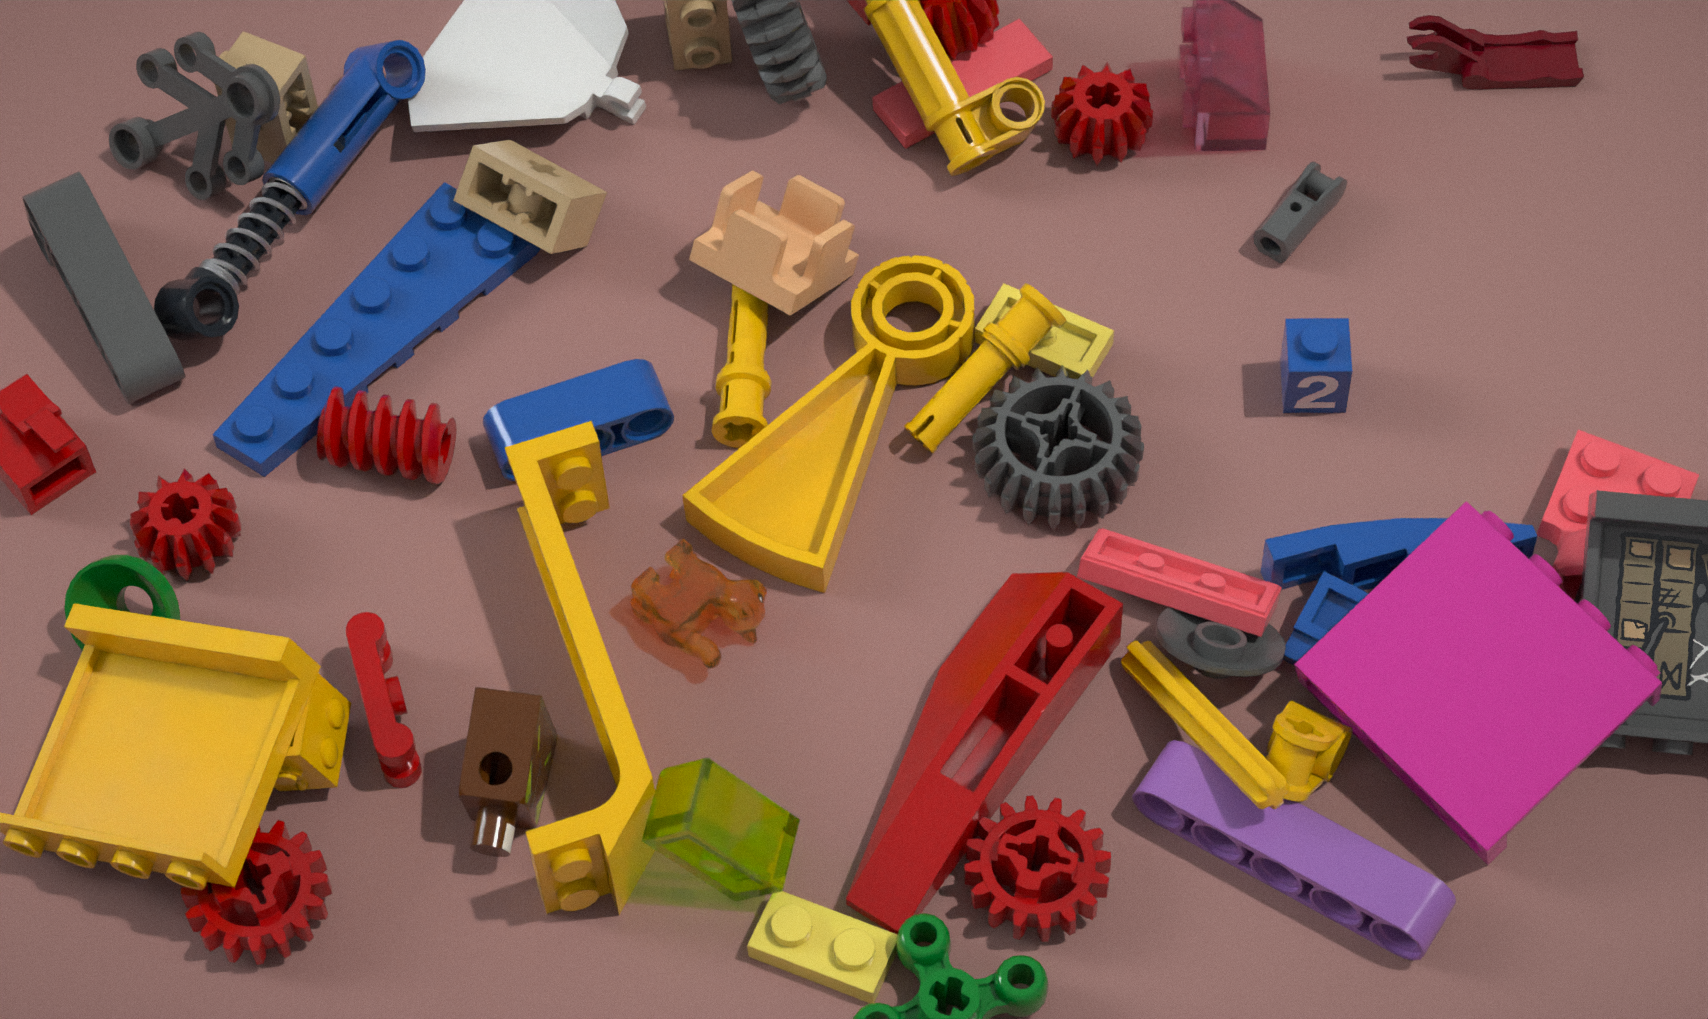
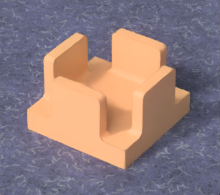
[689,170,859,316]

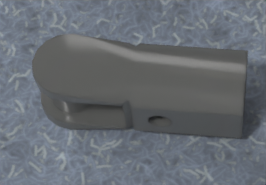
[1253,161,1347,263]

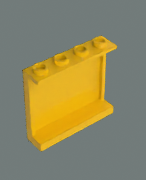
[0,604,321,890]

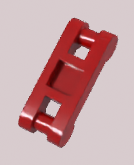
[346,612,422,788]

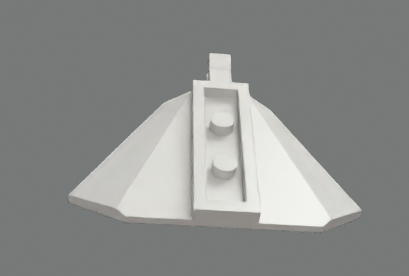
[407,0,646,132]

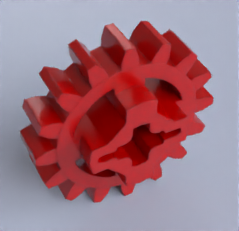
[964,795,1111,942]
[181,820,332,965]

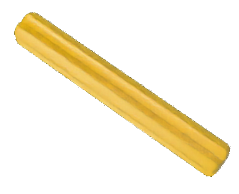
[1121,640,1290,809]

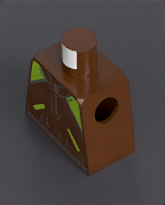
[459,687,558,857]

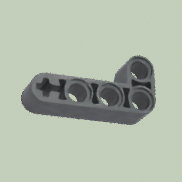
[22,171,186,404]

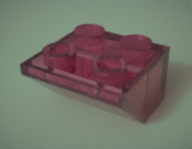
[1178,0,1270,151]

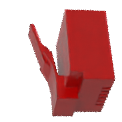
[0,374,96,515]

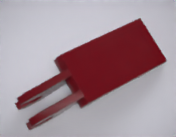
[1407,15,1584,90]

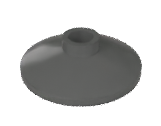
[1155,607,1286,679]

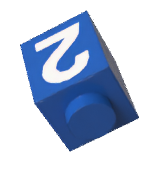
[1280,318,1353,413]

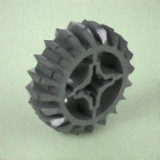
[731,0,827,105]
[973,365,1144,531]

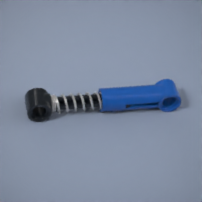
[154,40,426,340]

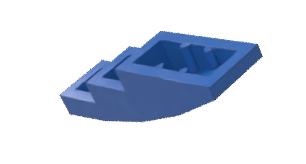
[1260,518,1537,591]

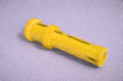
[904,283,1066,454]
[711,284,772,448]

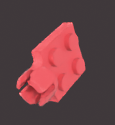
[1537,430,1699,600]

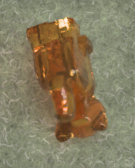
[630,539,767,669]

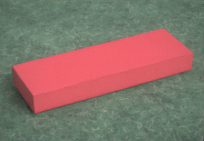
[872,18,1053,149]
[1077,528,1282,637]

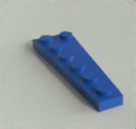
[212,182,541,477]

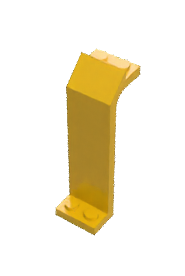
[505,421,662,915]

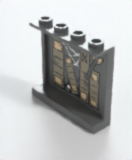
[1580,490,1708,755]

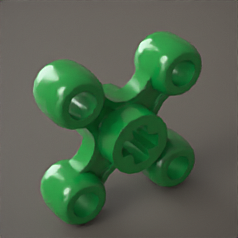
[853,913,1049,1019]

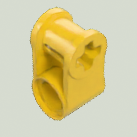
[1265,700,1353,802]

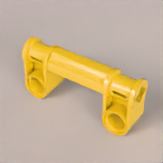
[864,0,1045,176]

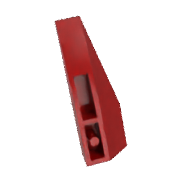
[846,572,1123,935]

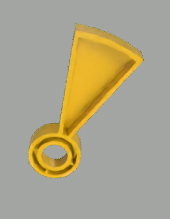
[682,255,975,593]

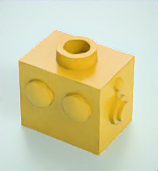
[274,673,351,791]

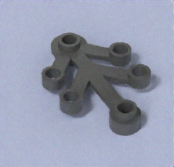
[109,32,280,200]

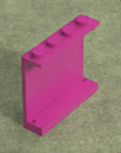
[1295,501,1662,865]

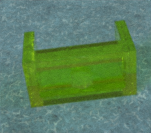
[642,757,800,902]

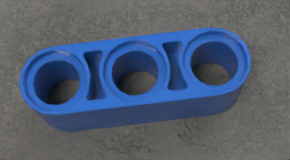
[482,359,674,481]

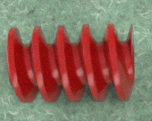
[316,386,457,485]

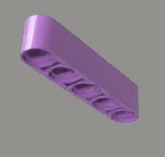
[1132,740,1456,960]

